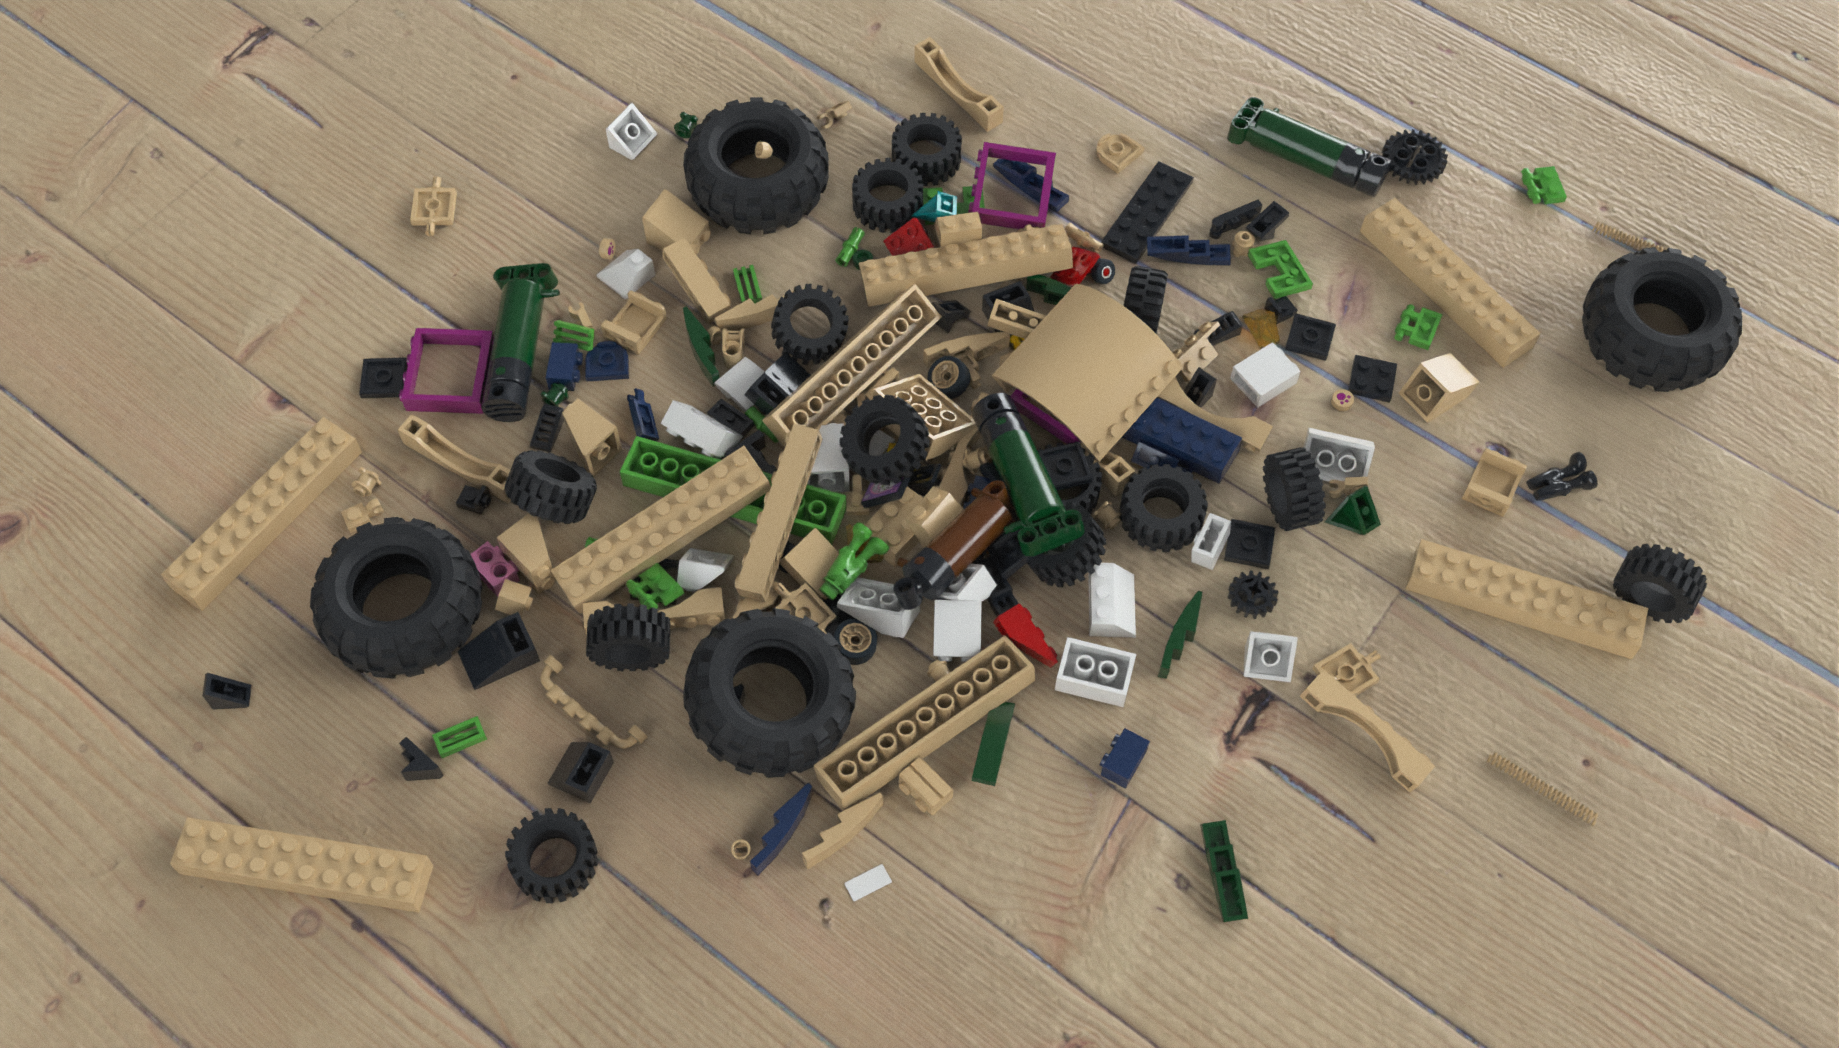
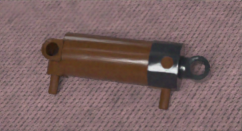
[893,481,1018,610]

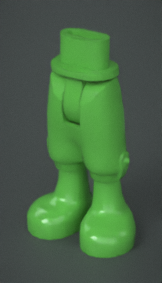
[819,522,890,601]

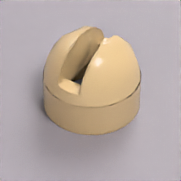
[755,142,773,159]
[706,326,723,345]
[731,839,751,860]

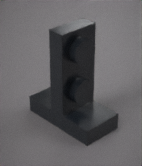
[724,430,777,475]

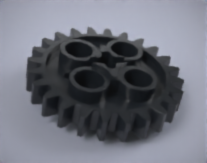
[1382,129,1448,185]

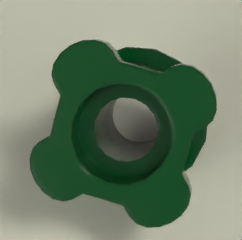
[674,112,698,138]
[540,383,569,407]

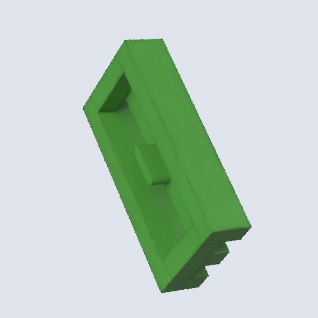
[733,265,762,303]
[553,320,594,351]
[432,716,487,758]

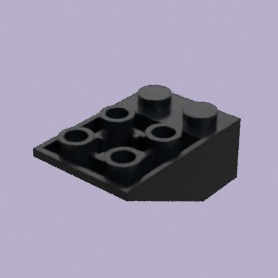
[744,352,811,416]
[457,612,540,690]

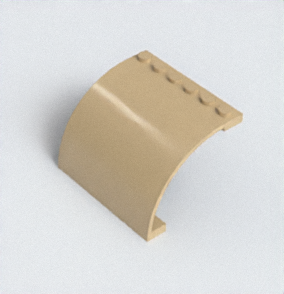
[992,284,1183,462]

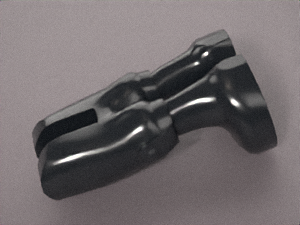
[1526,452,1598,501]

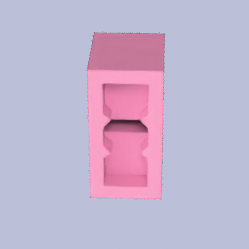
[471,541,520,597]

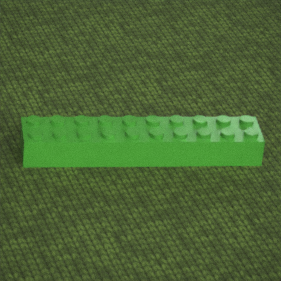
[620,436,847,545]

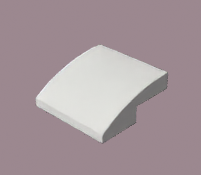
[714,357,764,413]

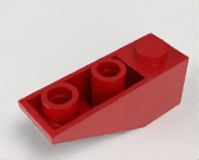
[993,603,1058,668]

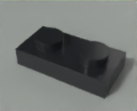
[707,399,754,438]

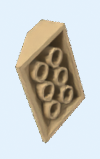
[871,374,977,460]

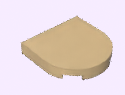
[1096,133,1145,174]

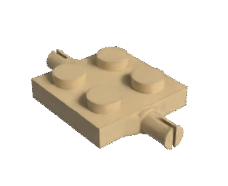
[410,176,457,236]
[774,583,837,634]
[1312,643,1381,696]

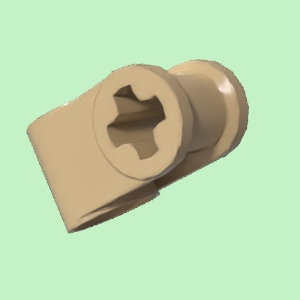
[722,328,745,369]

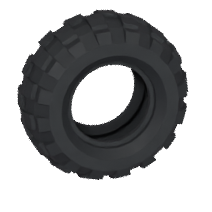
[683,97,829,235]
[1582,247,1742,392]
[310,517,482,679]
[683,608,856,778]

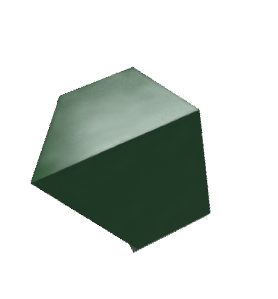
[1325,486,1381,535]

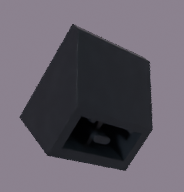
[982,281,1035,337]
[548,742,614,804]

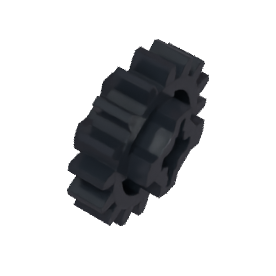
[1227,570,1279,619]

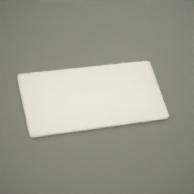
[844,864,892,901]

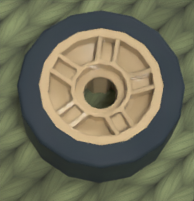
[927,356,971,399]
[834,618,878,665]

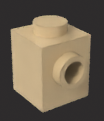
[495,579,533,618]

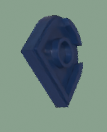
[585,341,629,382]

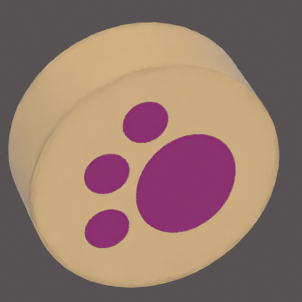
[599,238,615,260]
[1331,389,1354,411]

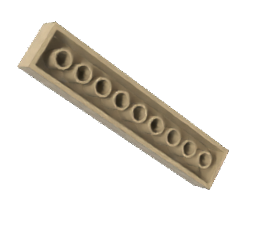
[1360,198,1541,368]
[859,224,1073,307]
[762,284,942,447]
[161,417,362,611]
[551,446,771,614]
[1405,539,1648,659]
[814,636,1035,811]
[170,817,433,913]

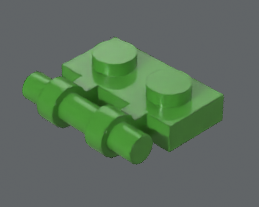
[1521,166,1567,204]
[1394,304,1443,350]
[626,563,684,609]

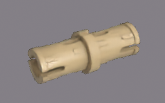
[1065,222,1104,254]

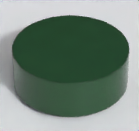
[853,250,873,270]

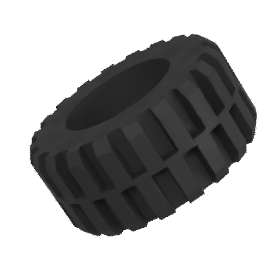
[1124,266,1168,334]
[839,395,930,485]
[505,450,597,524]
[1119,464,1208,552]

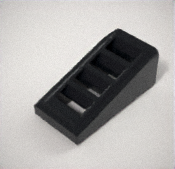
[1194,311,1243,346]
[530,404,564,452]

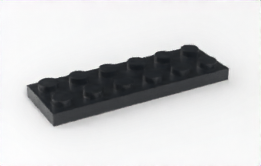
[1101,161,1194,264]

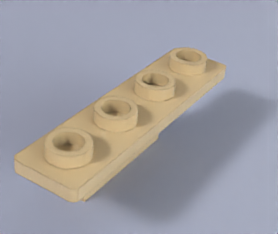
[1172,321,1220,382]

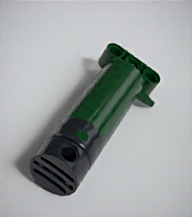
[1227,97,1392,197]
[481,263,560,422]
[972,393,1085,557]

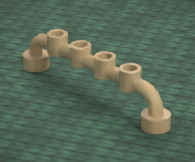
[540,655,648,749]

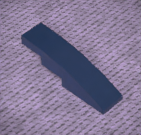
[993,159,1069,213]
[1147,235,1231,265]
[750,782,813,876]

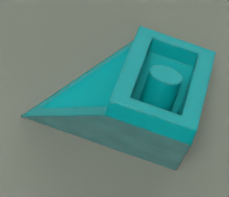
[912,191,957,223]

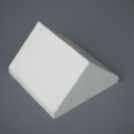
[606,103,657,160]
[1244,631,1298,682]

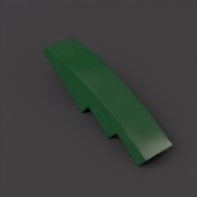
[1026,274,1071,305]
[683,306,720,387]
[1158,591,1203,679]
[971,701,1015,786]
[1200,820,1248,922]

